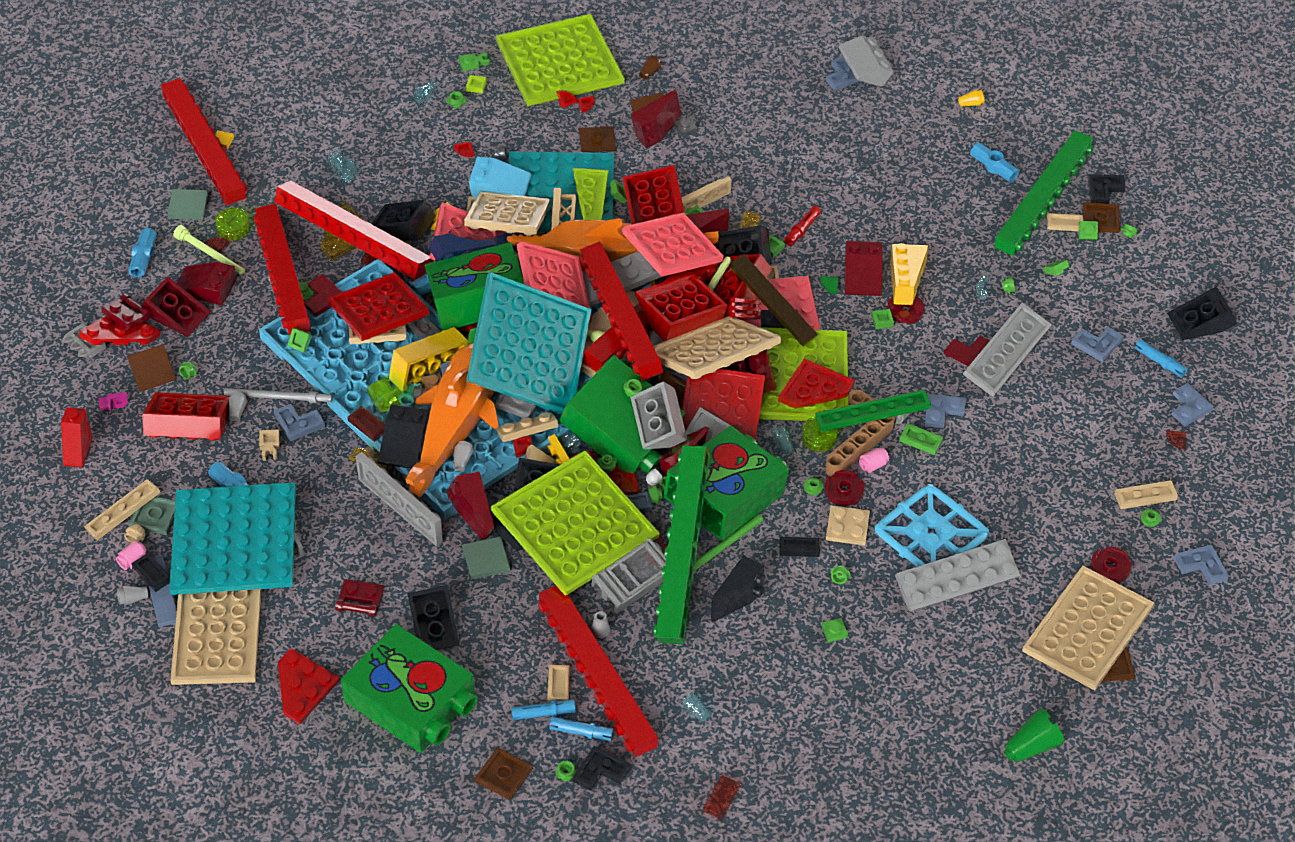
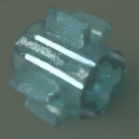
[560,432,583,455]

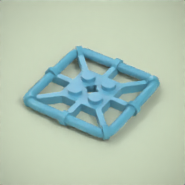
[874,484,989,567]

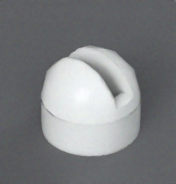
[646,468,663,486]

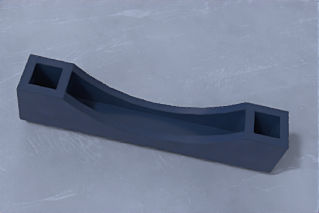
[429,231,535,261]

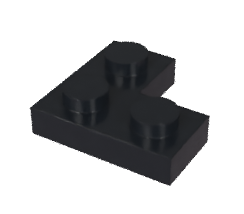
[1088,174,1126,204]
[572,746,631,791]

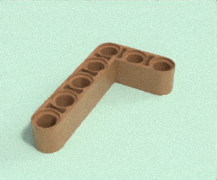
[825,389,895,477]

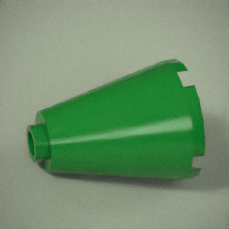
[1004,708,1065,763]

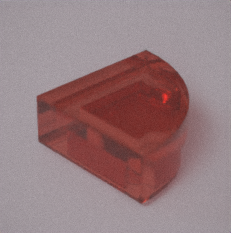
[204,238,230,253]
[1166,430,1186,450]

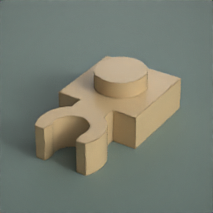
[259,429,280,461]

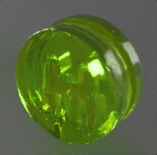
[215,208,250,241]
[802,416,838,452]

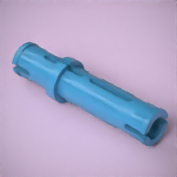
[1134,339,1188,378]
[511,699,575,721]
[549,716,614,742]

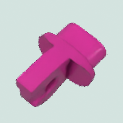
[99,392,127,412]

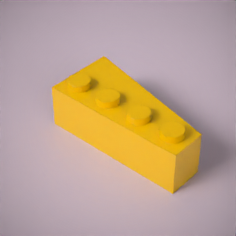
[890,243,928,305]
[389,327,468,392]

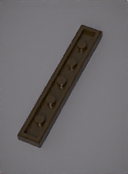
[729,254,818,347]

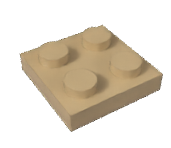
[826,505,870,546]

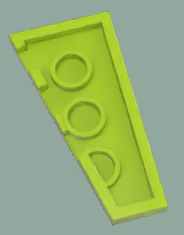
[573,168,608,221]

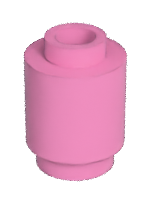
[859,447,889,473]
[116,541,147,570]

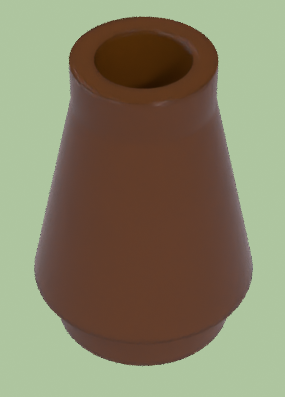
[639,55,662,80]

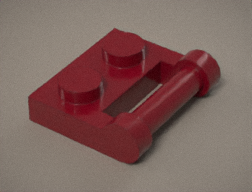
[102,293,153,330]
[335,579,384,617]

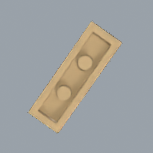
[349,324,406,344]
[497,412,558,442]
[1115,480,1178,509]

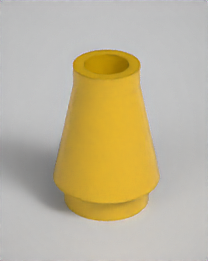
[958,89,984,107]

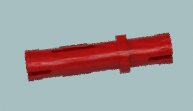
[784,206,821,246]

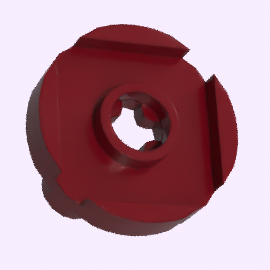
[888,296,925,324]
[825,470,865,506]
[1090,546,1132,584]

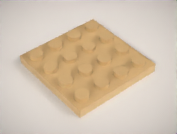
[464,191,550,235]

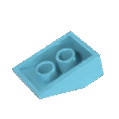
[469,157,531,197]

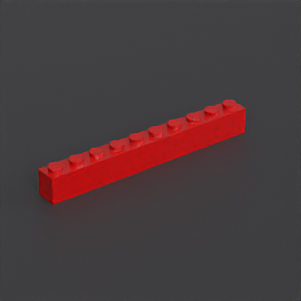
[161,78,247,205]
[275,181,431,279]
[253,203,311,336]
[579,242,663,381]
[583,263,717,372]
[537,586,658,758]

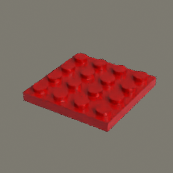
[328,272,429,341]
[682,369,765,441]

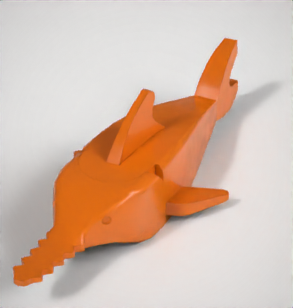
[507,218,718,271]
[406,343,499,498]

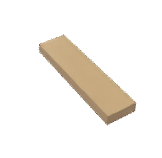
[84,479,160,540]

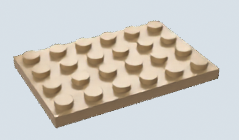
[653,316,781,379]
[1022,566,1154,691]
[171,589,262,685]

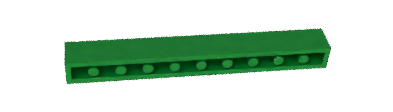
[994,130,1094,256]
[654,446,710,645]

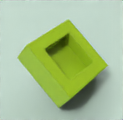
[466,75,487,94]

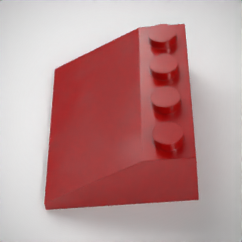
[623,165,685,224]
[705,254,772,320]
[635,272,727,342]
[143,392,230,441]

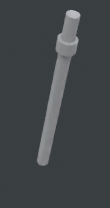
[224,388,333,403]

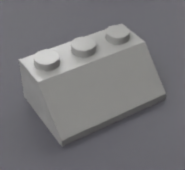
[839,36,894,87]
[631,382,687,449]

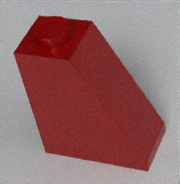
[61,407,93,468]

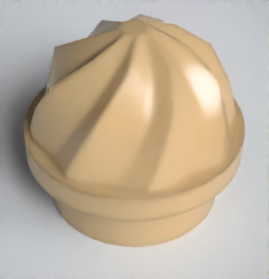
[125,524,145,543]

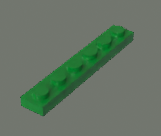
[815,390,931,432]

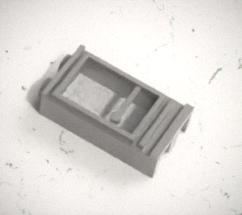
[591,538,666,614]

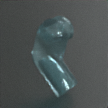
[342,160,358,182]
[976,275,989,300]

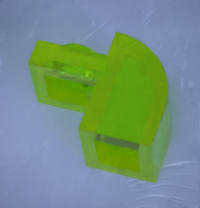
[365,377,402,413]

